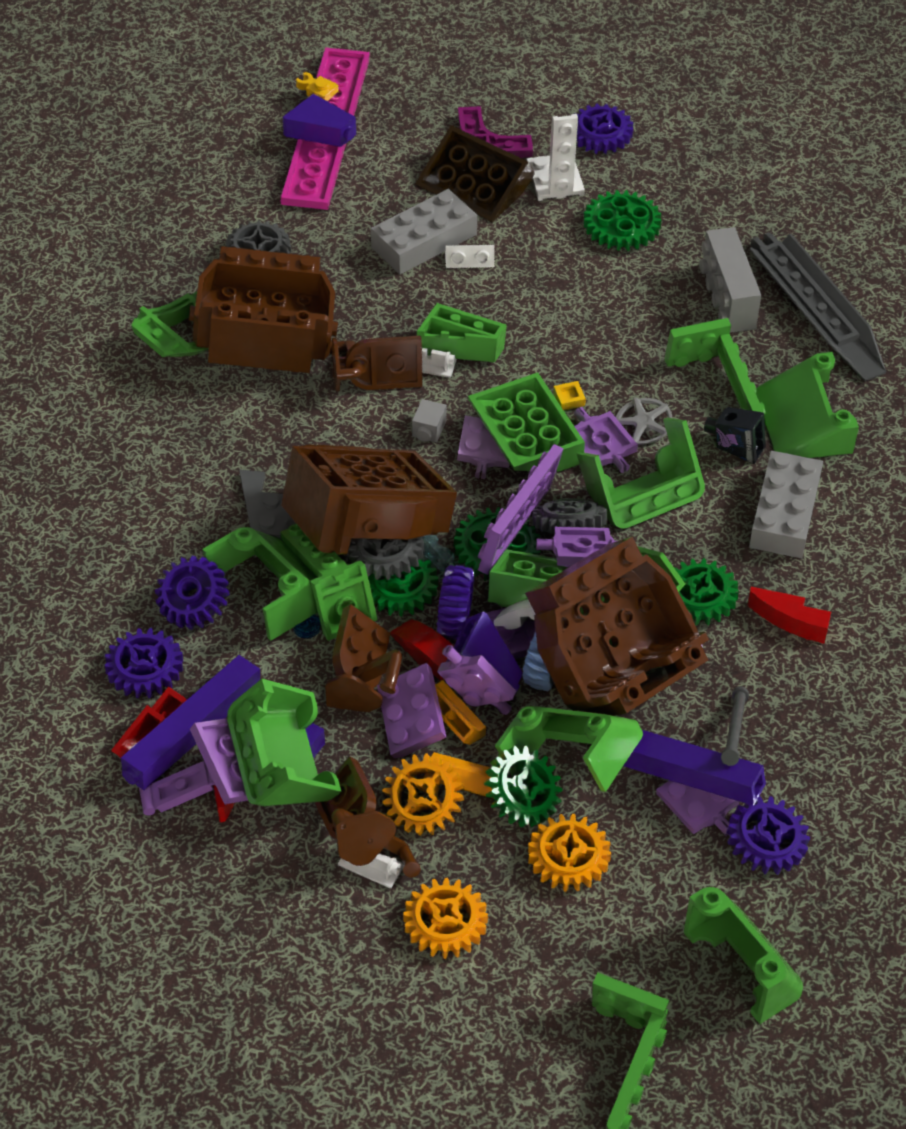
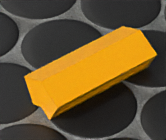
[435,680,486,745]
[424,752,494,798]

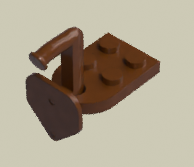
[330,336,423,392]
[325,604,402,712]
[315,756,421,878]

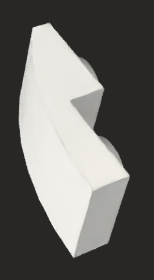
[494,599,535,629]

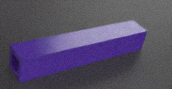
[121,655,260,790]
[591,730,766,806]

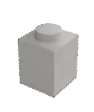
[412,399,447,442]

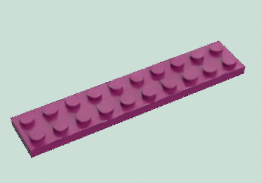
[281,47,370,210]

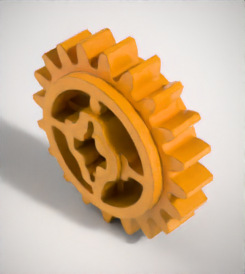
[382,753,464,836]
[528,814,611,892]
[403,878,488,959]

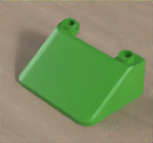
[757,352,859,458]

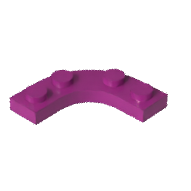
[458,106,533,158]

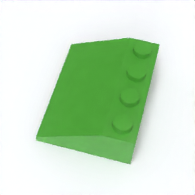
[468,373,585,471]

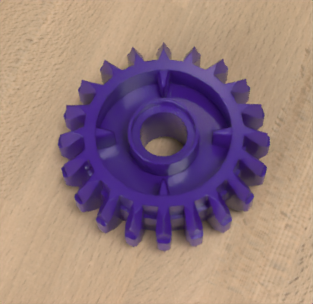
[155,555,230,630]
[437,565,474,640]

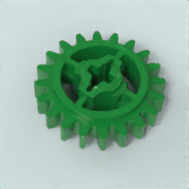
[674,558,739,626]
[368,559,438,617]
[484,746,563,828]

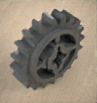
[532,498,607,534]
[348,536,425,580]

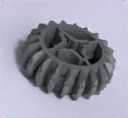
[225,220,291,254]

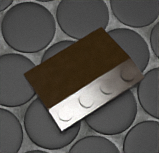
[415,125,535,223]

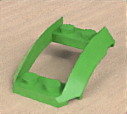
[132,291,209,357]

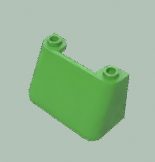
[227,679,341,806]
[683,887,803,1024]

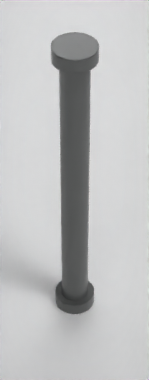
[721,686,749,766]

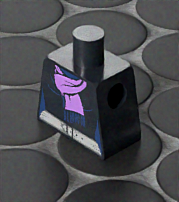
[704,407,766,464]

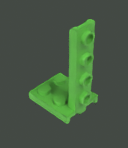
[664,318,766,417]
[280,524,378,641]
[592,972,669,1129]

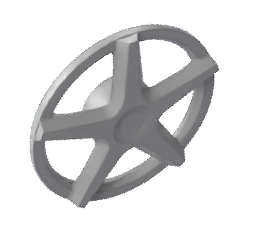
[616,397,673,445]

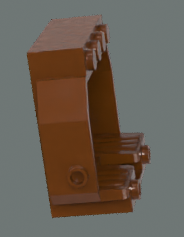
[189,246,338,373]
[281,445,457,554]
[525,537,709,716]

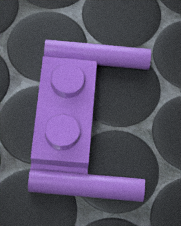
[139,761,216,815]

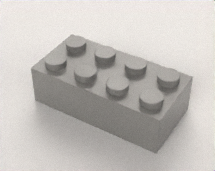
[371,189,477,274]
[699,227,761,333]
[749,450,823,559]

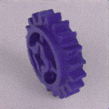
[574,104,633,154]
[104,628,184,698]
[726,796,810,875]

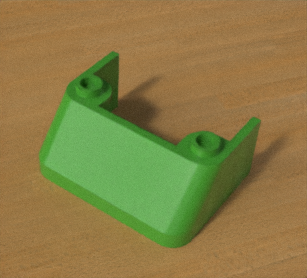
[576,417,705,529]
[202,527,318,641]
[495,706,643,792]

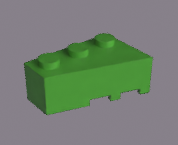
[417,303,507,363]

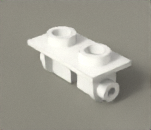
[445,245,494,268]
[422,348,457,378]
[338,853,404,889]

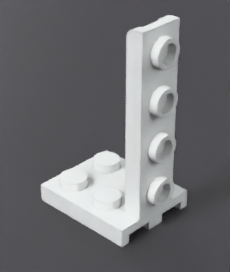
[527,114,585,201]

